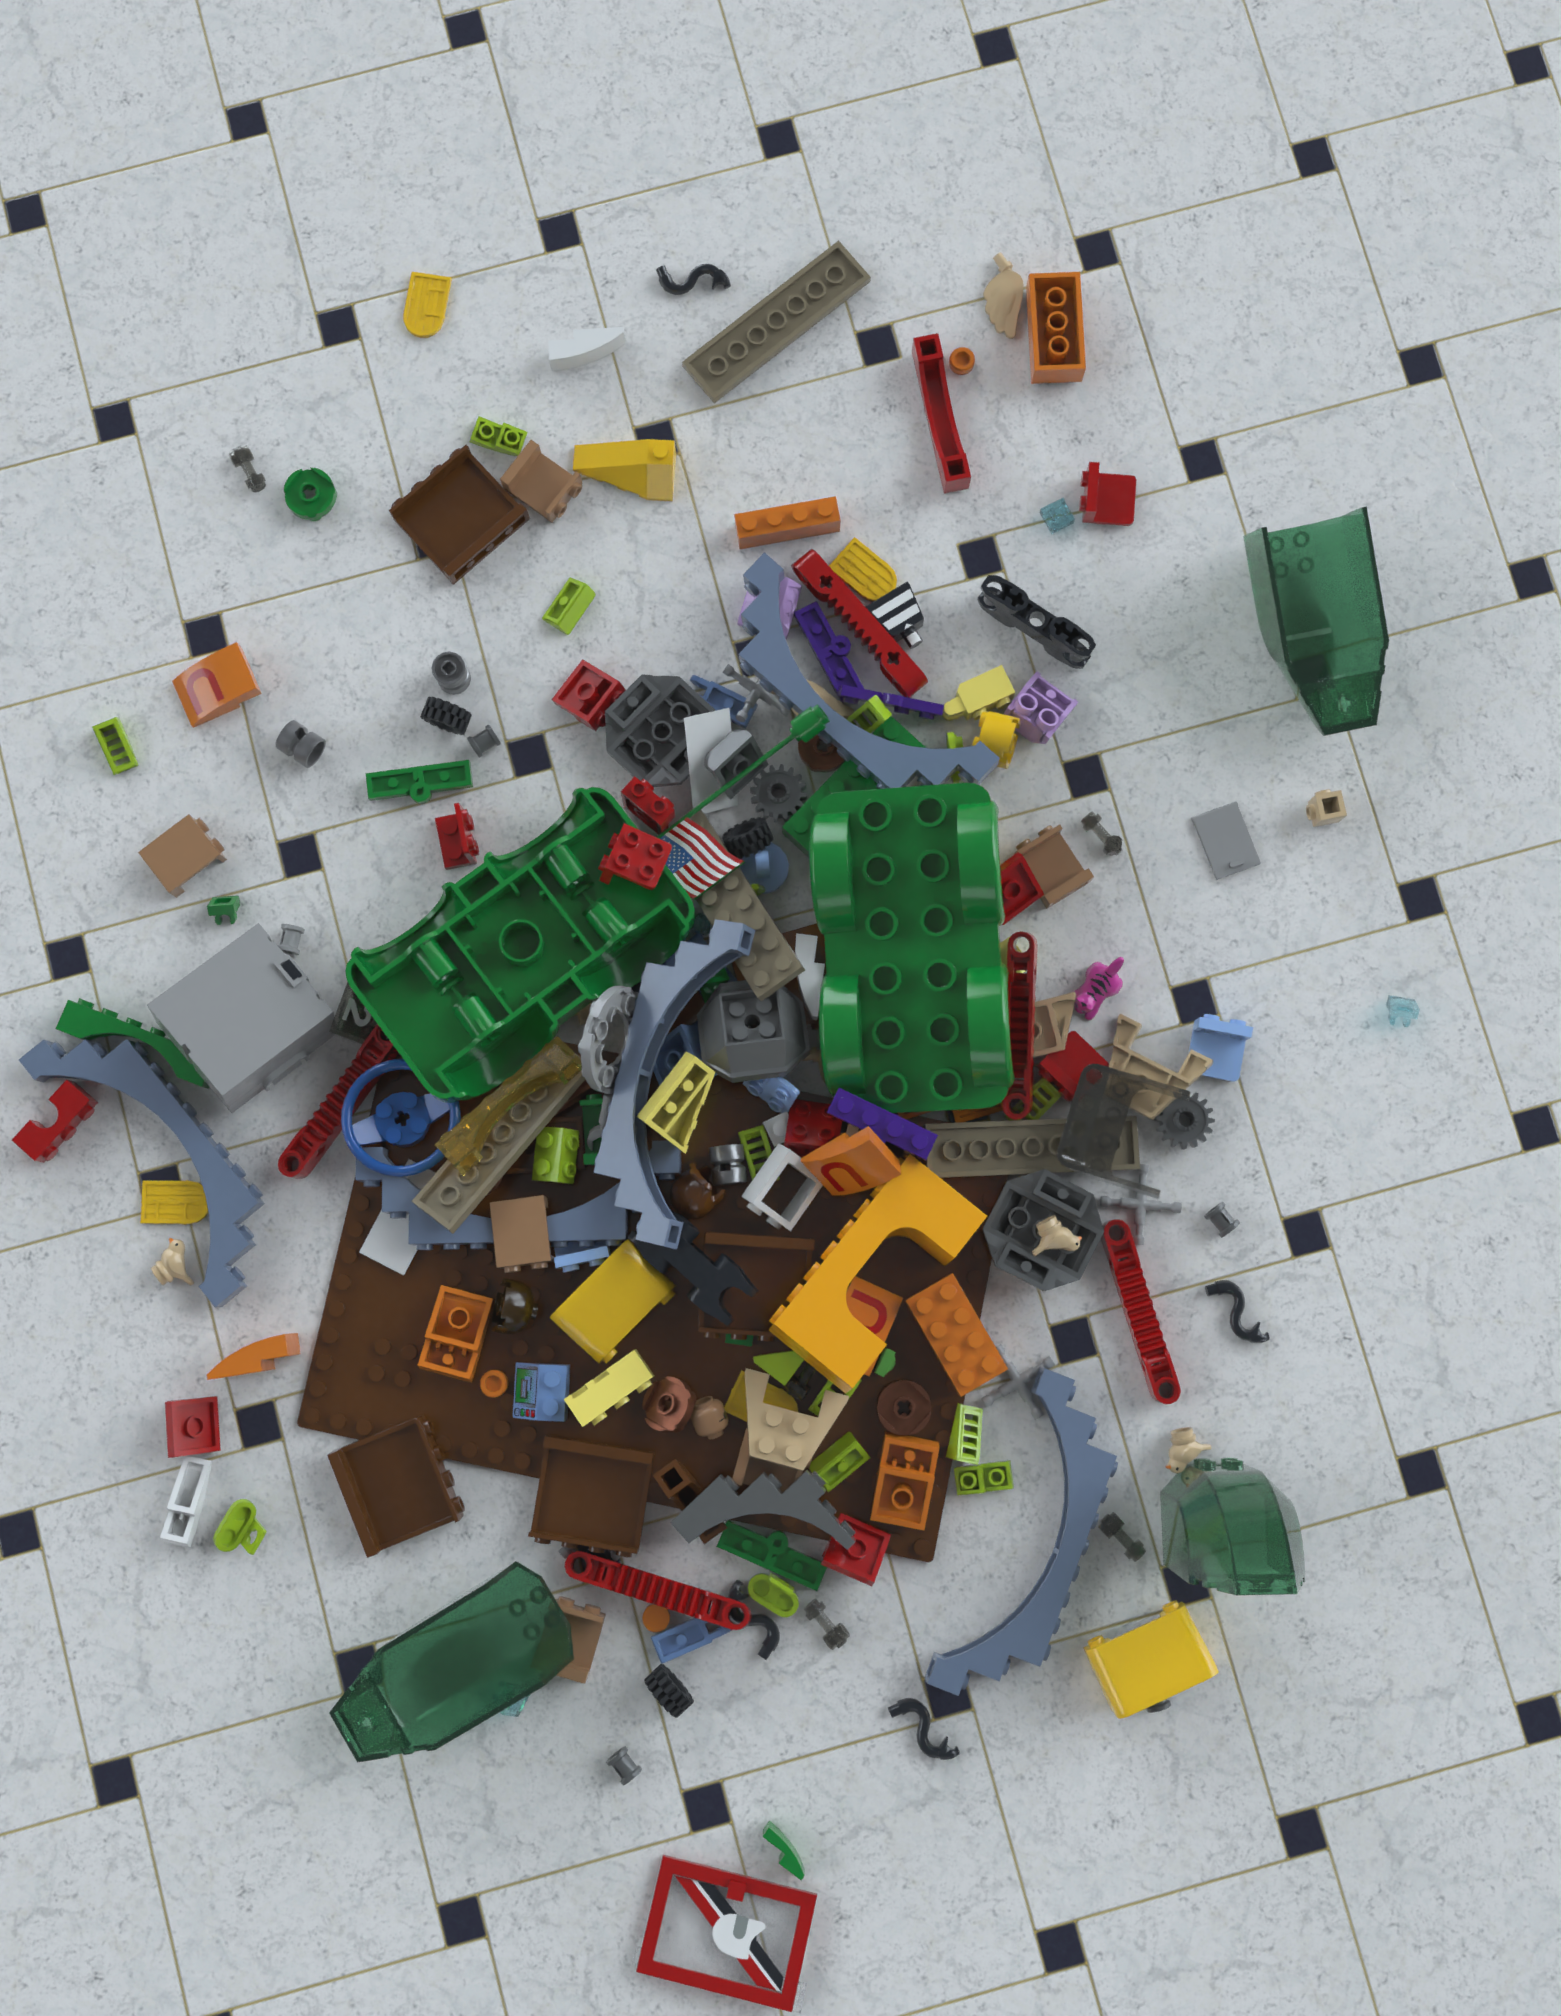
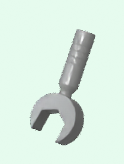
[587,1093,613,1151]

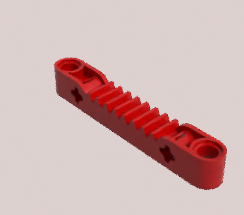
[791,549,928,698]
[1003,931,1038,1120]
[278,1024,399,1179]
[1101,1219,1181,1404]
[564,1551,752,1630]

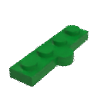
[365,760,473,804]
[716,1520,827,1591]

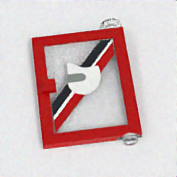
[632,1854,817,2013]

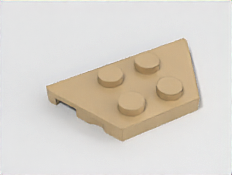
[1033,992,1076,1058]

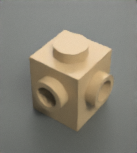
[1306,789,1347,827]

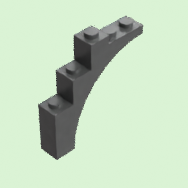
[670,1470,856,1550]

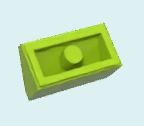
[542,577,596,635]
[809,1432,871,1492]

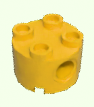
[972,711,1020,769]

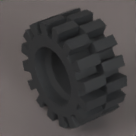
[420,696,472,735]
[722,817,774,859]
[644,1663,694,1718]

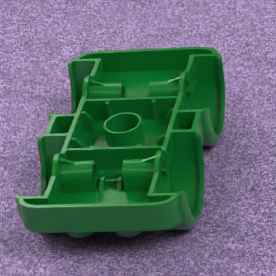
[809,783,1015,1113]
[345,787,695,1103]

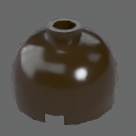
[492,1278,538,1334]

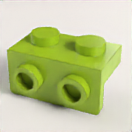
[532,1127,579,1184]

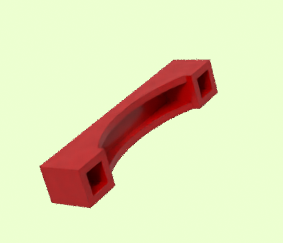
[912,333,971,494]

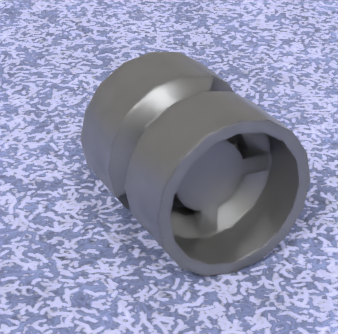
[432,652,471,695]
[276,720,326,768]
[709,1144,747,1186]

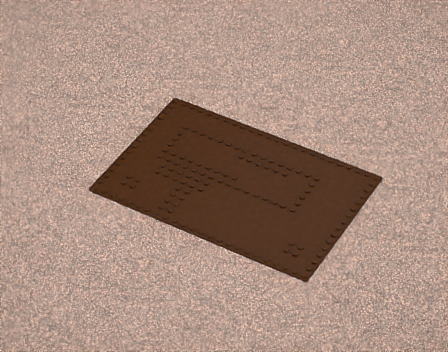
[297,1039,1008,1562]

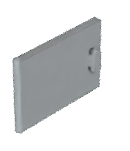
[1191,801,1261,880]

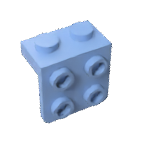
[1188,1014,1253,1082]
[743,1077,800,1113]
[554,1241,611,1273]

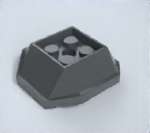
[605,674,716,787]
[697,980,810,1083]
[982,1169,1104,1291]

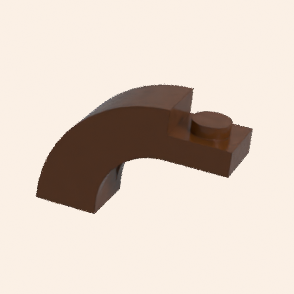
[653,1459,728,1544]

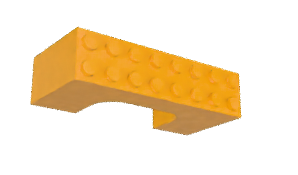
[769,1154,987,1393]

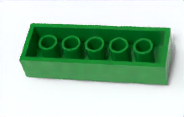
[782,716,926,858]

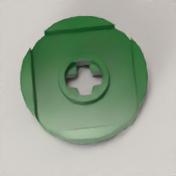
[284,468,337,521]

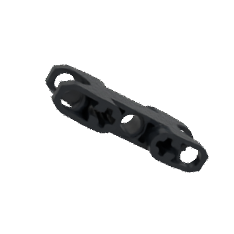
[977,575,1096,669]
[628,1209,759,1326]

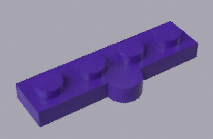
[794,601,864,703]
[837,685,944,720]
[827,1088,938,1161]

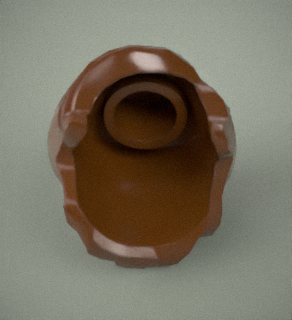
[670,1163,726,1219]

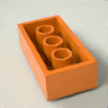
[1026,272,1086,384]
[904,1273,1008,1397]

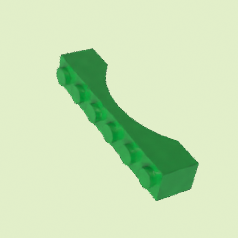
[55,998,210,1089]

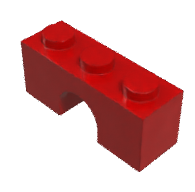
[12,1079,98,1163]

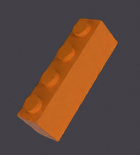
[734,496,841,549]

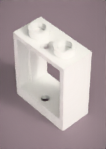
[742,1143,823,1231]

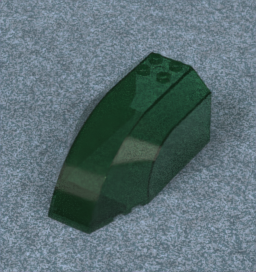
[1243,506,1389,736]
[1160,1458,1306,1596]
[329,1561,574,1763]

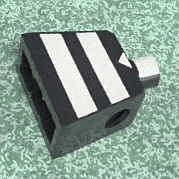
[866,581,924,649]

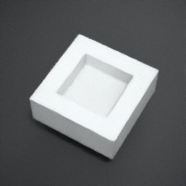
[763,1112,789,1147]

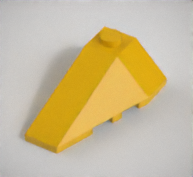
[573,439,676,501]

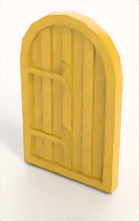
[403,272,452,338]
[829,537,897,602]
[140,1180,209,1225]
[724,1370,798,1422]

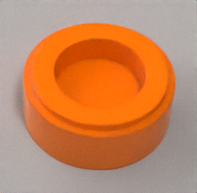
[949,347,975,375]
[480,1370,508,1397]
[642,1604,670,1632]

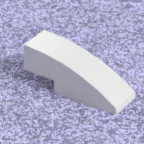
[548,327,626,371]
[795,933,825,1020]
[160,1456,212,1548]

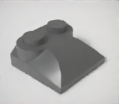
[704,729,769,799]

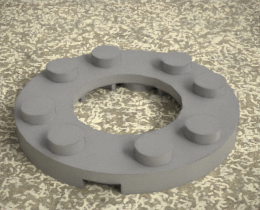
[578,985,639,1094]

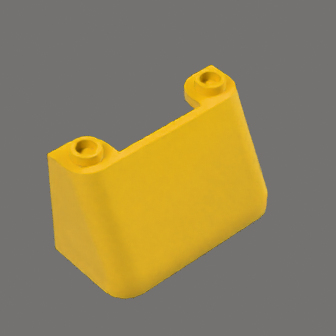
[550,1239,676,1364]
[1083,1600,1219,1719]

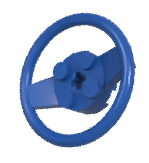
[341,1059,461,1177]

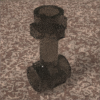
[228,445,266,492]
[1081,811,1123,856]
[784,1363,816,1401]
[1098,1512,1146,1562]
[804,1598,850,1650]

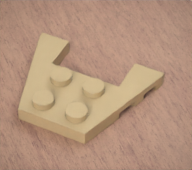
[1104,1014,1213,1120]
[745,1368,849,1471]

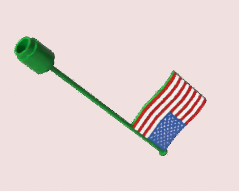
[656,704,830,900]

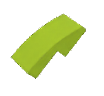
[470,416,528,456]
[954,1460,1014,1495]

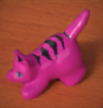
[1074,957,1124,1020]

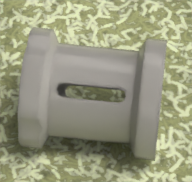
[278,924,305,955]

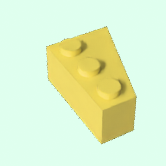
[637,1051,715,1154]
[564,1349,654,1427]

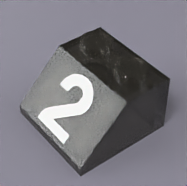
[329,982,377,1045]

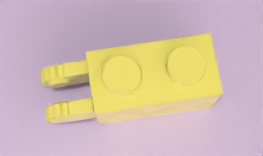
[942,665,1015,722]

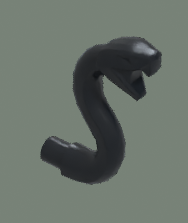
[656,264,731,295]
[1205,1280,1270,1343]
[728,1580,780,1660]
[888,1698,960,1760]

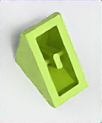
[753,1351,804,1386]

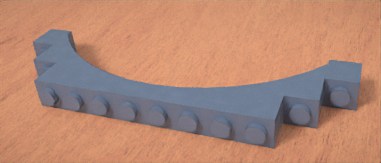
[739,552,1000,789]
[594,919,755,1249]
[19,1039,265,1307]
[355,1140,681,1250]
[924,1367,1118,1696]

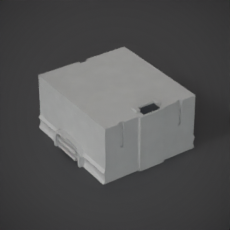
[147,923,339,1113]

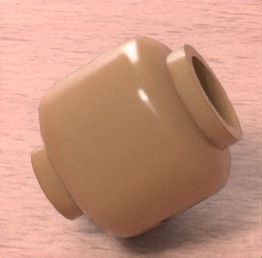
[690,1396,729,1439]

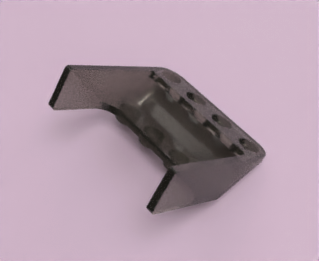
[1057,1064,1191,1199]

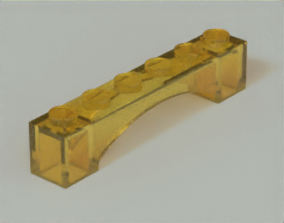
[434,1036,582,1176]

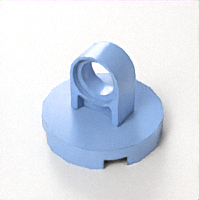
[739,842,789,894]

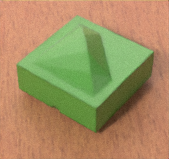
[874,1348,896,1377]

